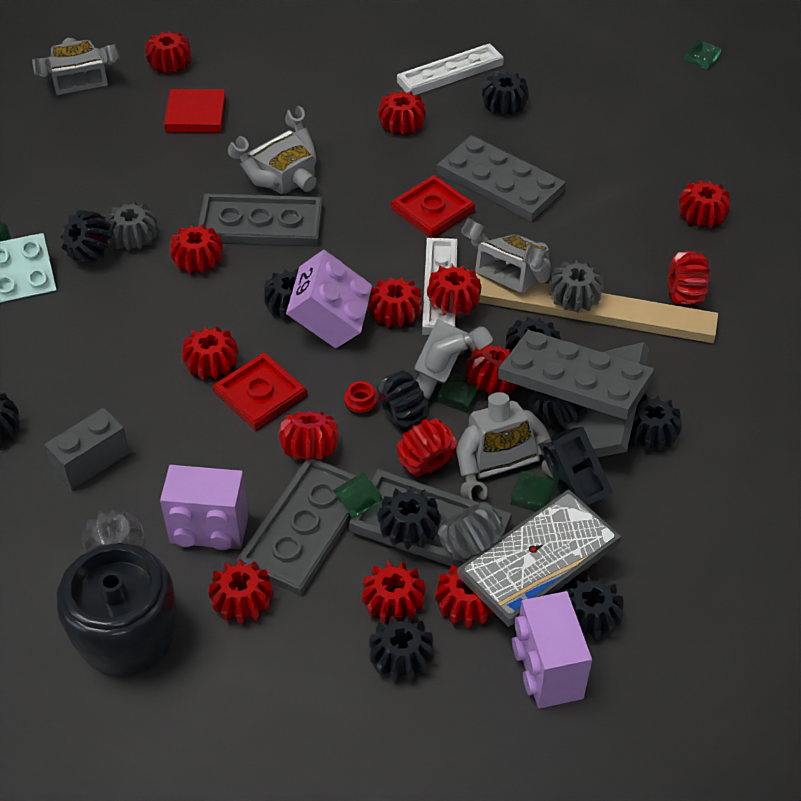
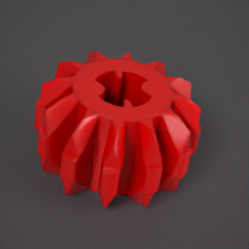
[145,30,191,74]
[378,90,426,135]
[679,179,731,229]
[170,224,223,275]
[667,251,710,306]
[427,263,482,317]
[368,276,422,329]
[182,325,238,381]
[465,344,518,395]
[279,410,339,461]
[396,418,458,477]
[208,558,274,625]
[361,560,426,624]
[435,561,494,629]

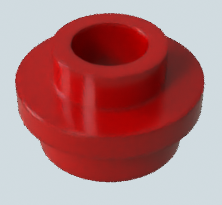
[344,381,378,413]

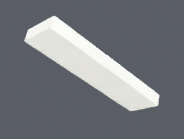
[397,43,504,95]
[422,238,457,335]

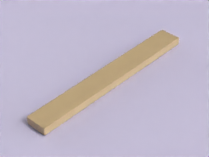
[467,270,718,343]

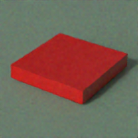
[164,89,226,132]
[391,175,475,238]
[212,352,307,431]

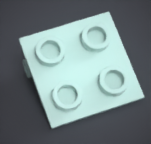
[0,233,57,303]

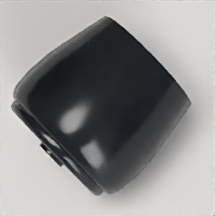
[56,543,176,678]

